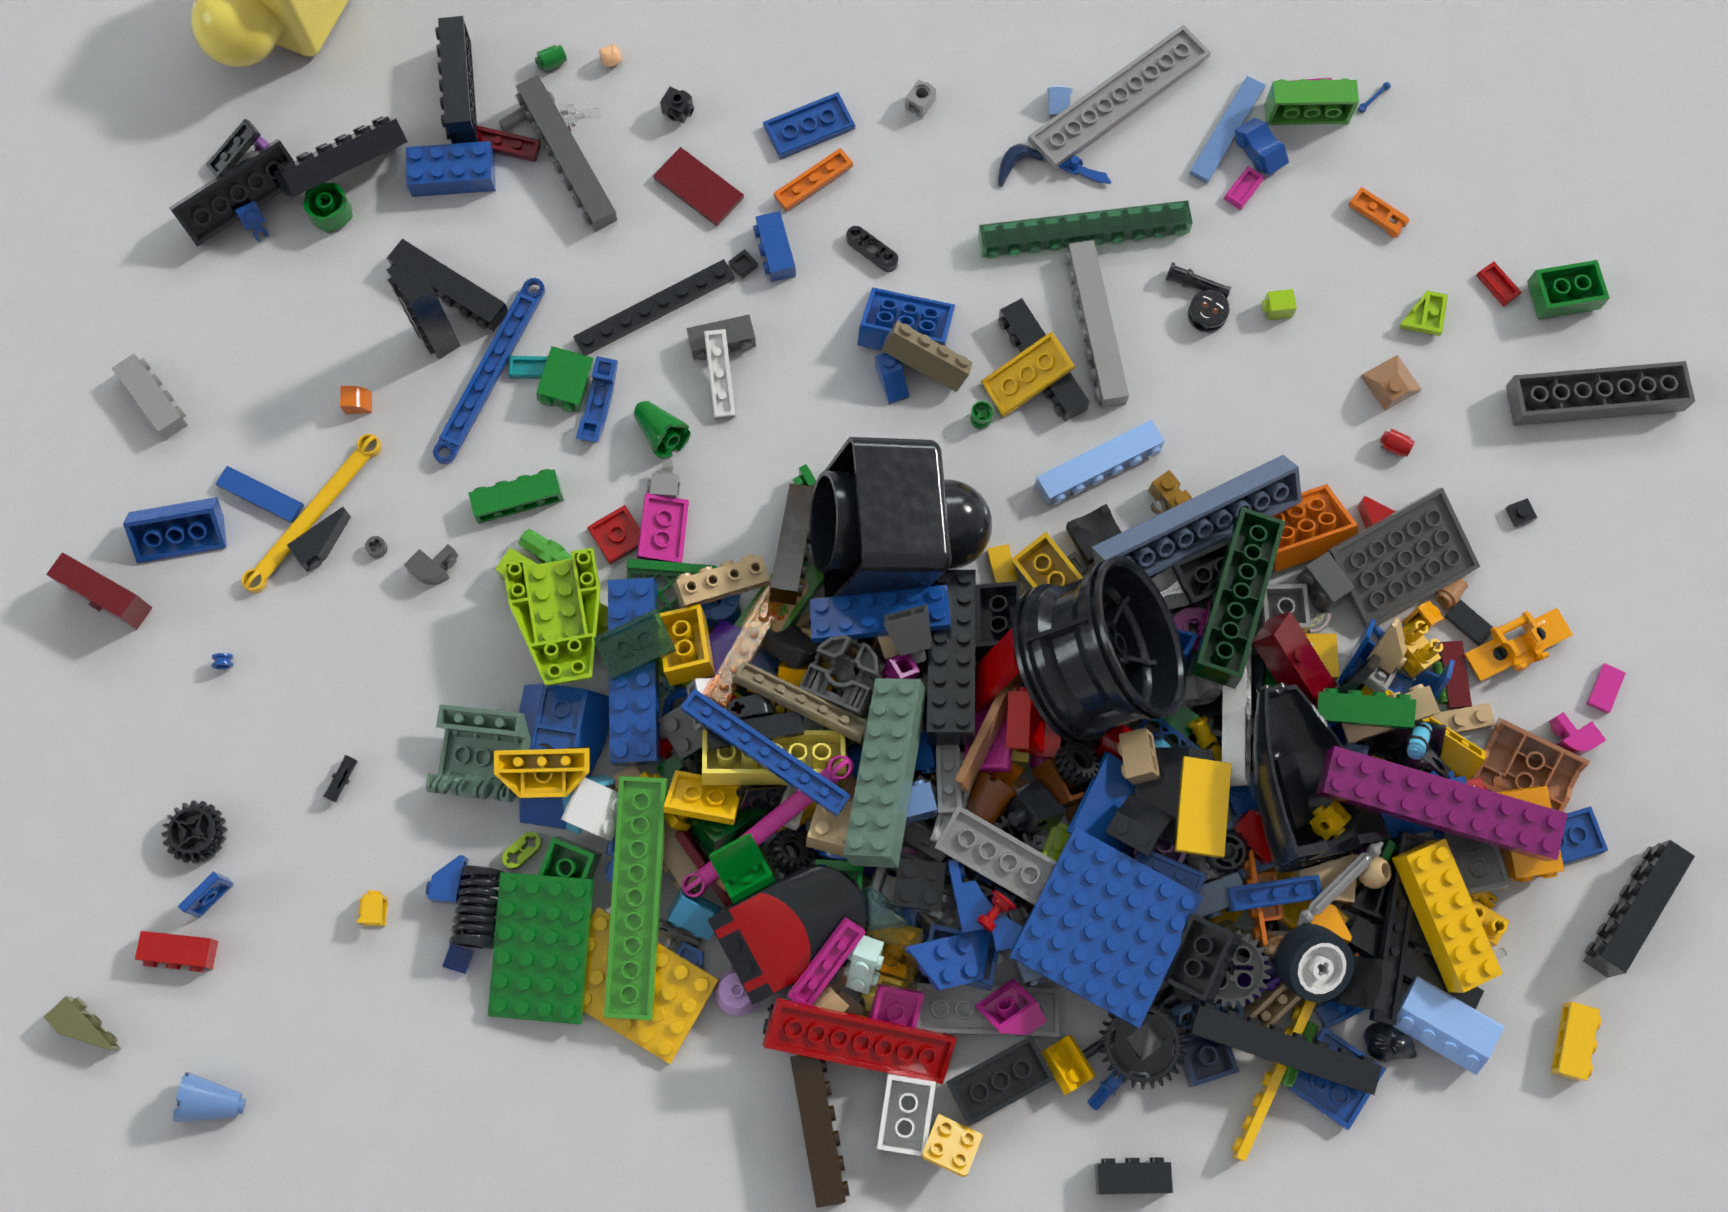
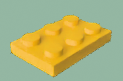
[663,770,741,825]

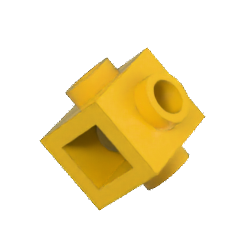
[1309,800,1352,841]

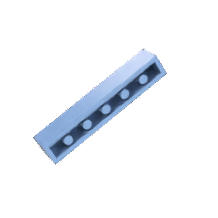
[1035,420,1165,506]

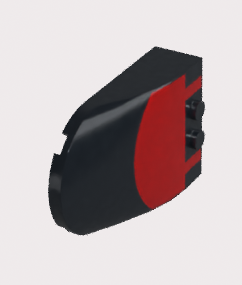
[707,864,868,1004]

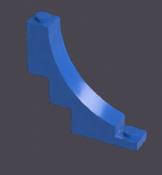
[947,859,1031,970]

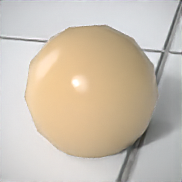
[1358,856,1391,889]

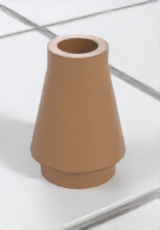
[1436,578,1468,609]

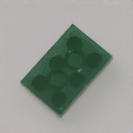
[593,608,676,681]

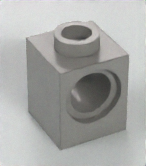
[905,79,936,119]

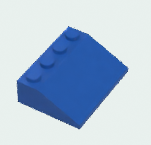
[857,287,955,350]
[1067,752,1134,857]

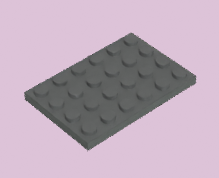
[1327,488,1480,628]

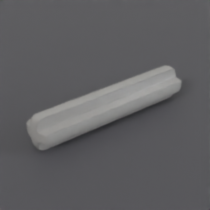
[499,91,555,131]

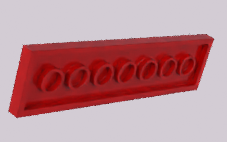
[762,998,957,1084]

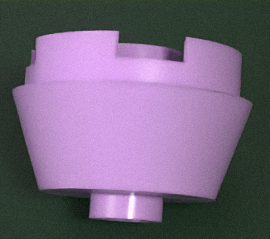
[714,968,760,1016]

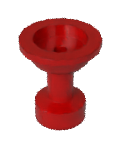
[976,890,1016,932]

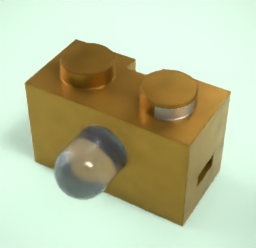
[1148,470,1192,514]

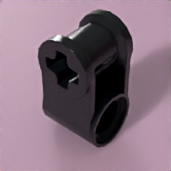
[727,693,775,720]

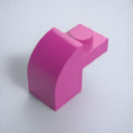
[1548,712,1606,755]

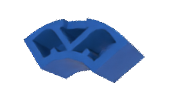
[1235,118,1289,175]

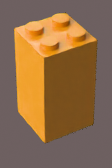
[1496,786,1565,882]

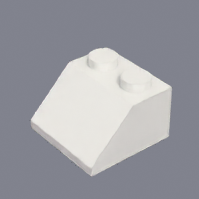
[561,778,618,841]

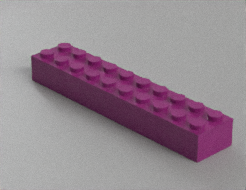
[1316,746,1568,861]

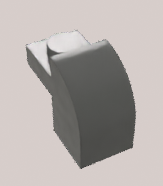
[404,544,459,585]

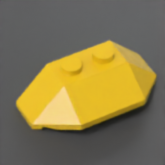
[494,748,590,798]

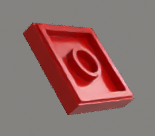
[587,505,640,565]

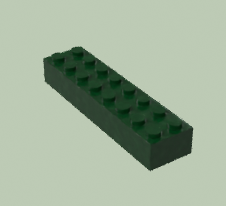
[1190,507,1286,689]

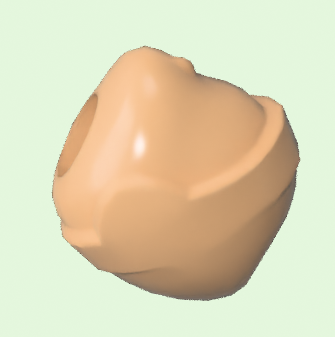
[599,44,622,67]

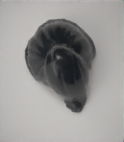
[1364,1022,1417,1062]

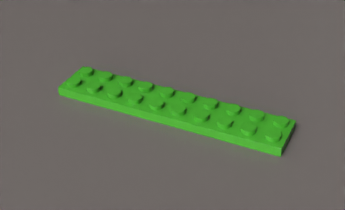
[604,776,668,1020]

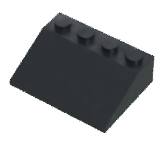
[1134,747,1213,846]

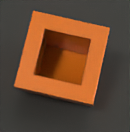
[340,386,372,414]

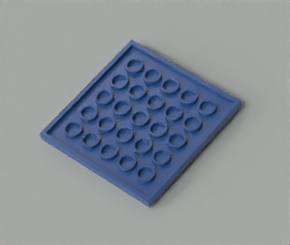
[1008,827,1203,1028]

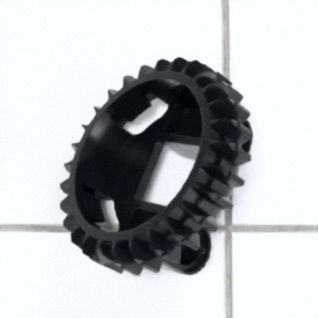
[1098,999,1189,1089]

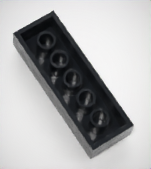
[435,16,478,144]
[273,116,408,197]
[169,139,294,247]
[386,255,461,359]
[1583,840,1695,978]

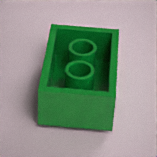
[1527,260,1610,320]

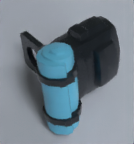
[1390,721,1450,778]

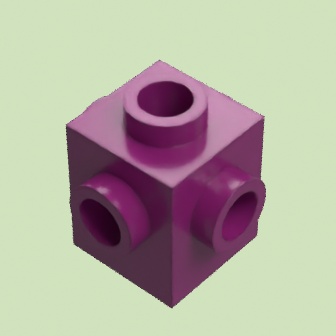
[881,654,920,679]

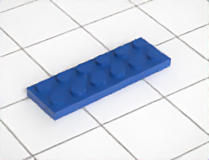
[810,585,951,643]

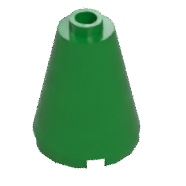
[634,401,691,459]

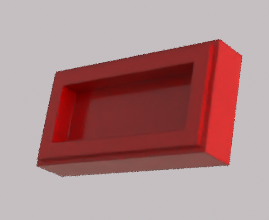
[1476,261,1522,307]

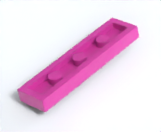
[787,917,866,1005]

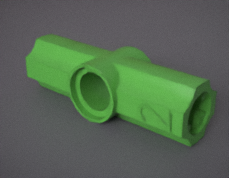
[518,528,572,563]

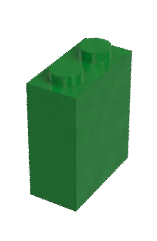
[536,346,594,412]

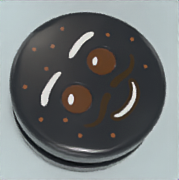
[1188,290,1230,333]

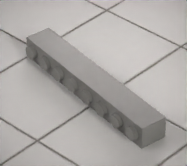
[1064,240,1129,408]

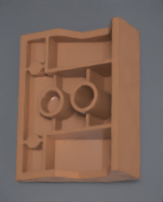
[1471,717,1590,812]

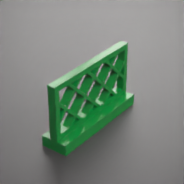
[626,559,718,614]

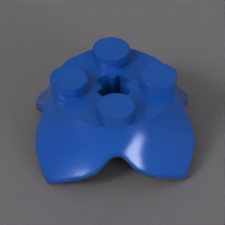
[701,593,741,628]

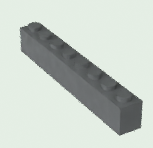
[515,75,617,231]

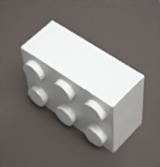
[877,1074,936,1157]

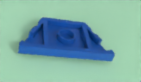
[904,929,991,991]

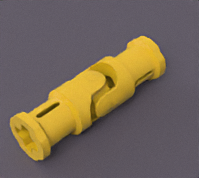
[1188,716,1222,762]

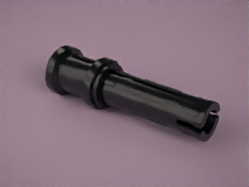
[1165,262,1231,299]

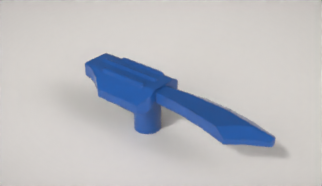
[1058,156,1111,184]

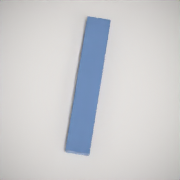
[1189,76,1265,184]

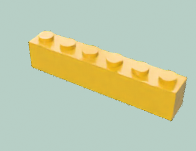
[1357,684,1486,780]

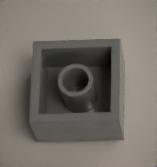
[1296,552,1355,613]

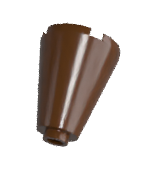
[965,771,1017,825]

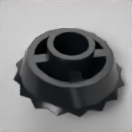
[1205,829,1250,874]

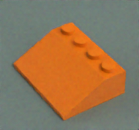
[1272,484,1358,572]

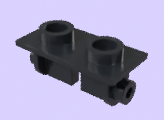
[736,785,787,810]

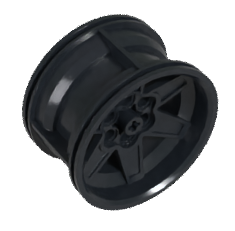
[1012,556,1186,745]

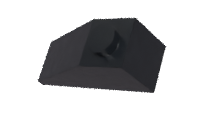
[287,507,351,572]

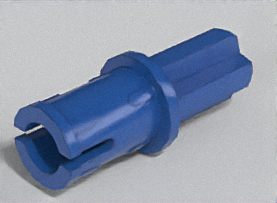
[1087,1069,1123,1110]

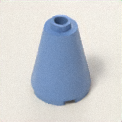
[173,1072,246,1122]

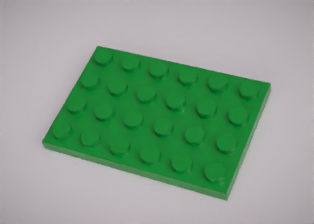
[487,872,594,1025]

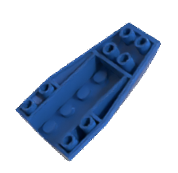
[519,683,609,830]

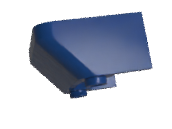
[1338,619,1455,700]

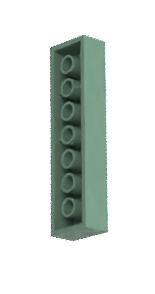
[843,678,928,868]

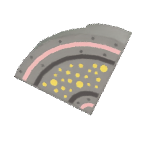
[1308,612,1332,634]

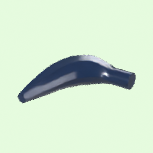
[998,144,1043,187]

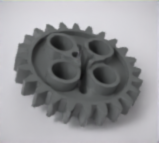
[1213,929,1272,1009]

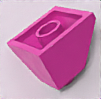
[975,978,1047,1035]

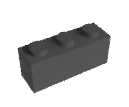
[686,314,756,360]

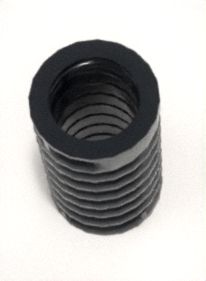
[449,865,504,949]

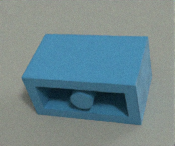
[667,887,722,941]

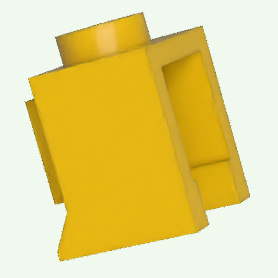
[356,890,388,926]

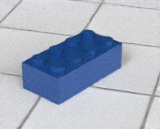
[406,141,496,197]

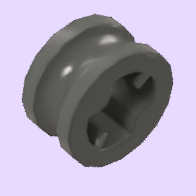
[365,536,388,558]

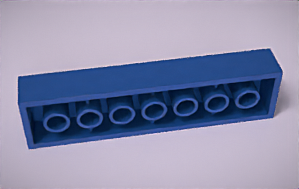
[608,578,661,766]

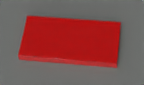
[975,628,1020,713]

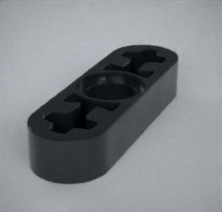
[846,226,898,272]

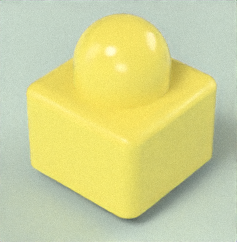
[191,0,349,67]

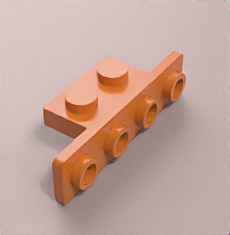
[1242,849,1284,946]

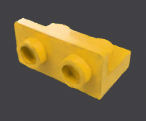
[1041,1034,1096,1095]

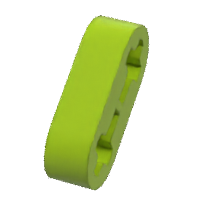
[502,831,542,870]

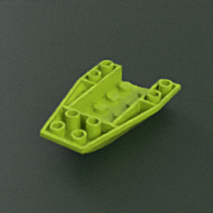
[502,548,601,687]

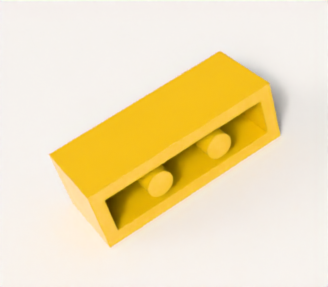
[1551,1001,1601,1082]

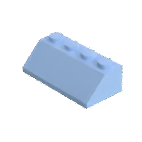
[1393,976,1504,1075]

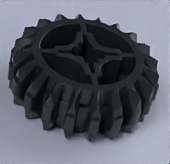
[161,800,228,864]

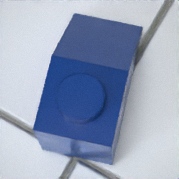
[875,353,910,404]
[426,855,469,905]

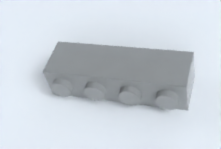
[112,354,188,440]

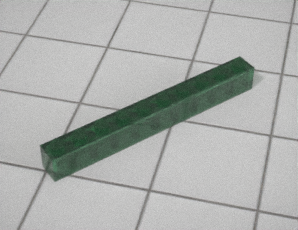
[978,200,1193,258]

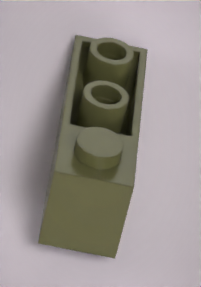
[44,996,121,1051]

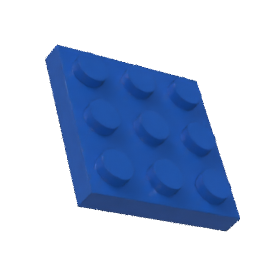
[1285,1026,1386,1130]

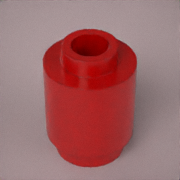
[1380,428,1415,457]

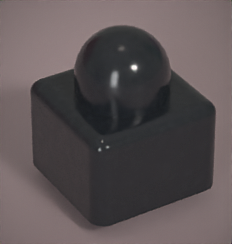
[810,437,992,598]

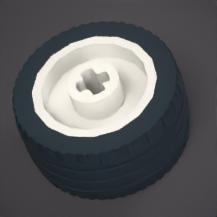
[1274,924,1354,1003]

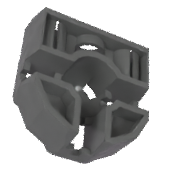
[799,635,881,719]

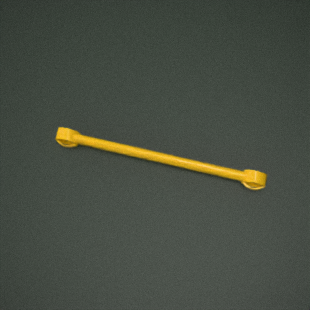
[241,434,382,593]

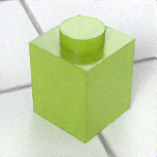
[1262,289,1297,320]

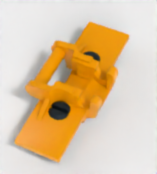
[1464,608,1573,682]

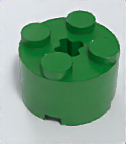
[303,182,353,233]

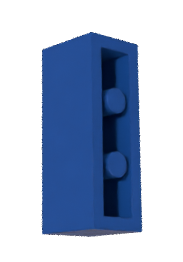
[753,211,796,282]

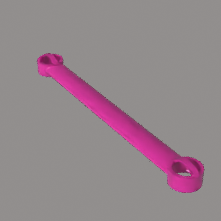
[682,755,854,897]

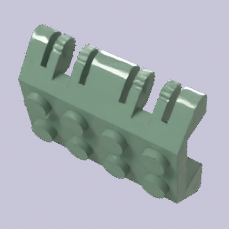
[426,704,531,802]

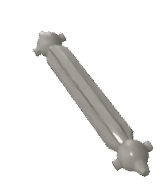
[1296,841,1383,926]

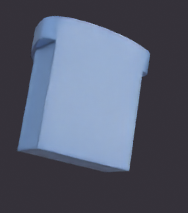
[1047,86,1072,114]

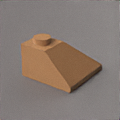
[1361,355,1422,411]

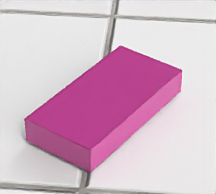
[1224,166,1265,210]
[1586,663,1626,714]

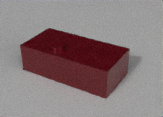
[46,552,153,630]
[1252,611,1337,710]

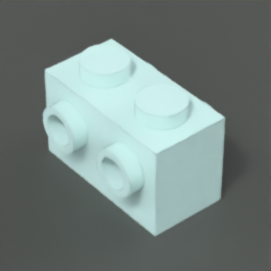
[844,935,884,995]

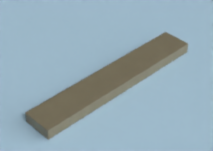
[732,660,867,743]

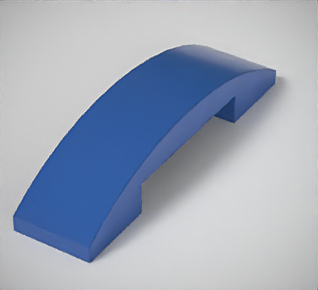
[576,356,618,443]

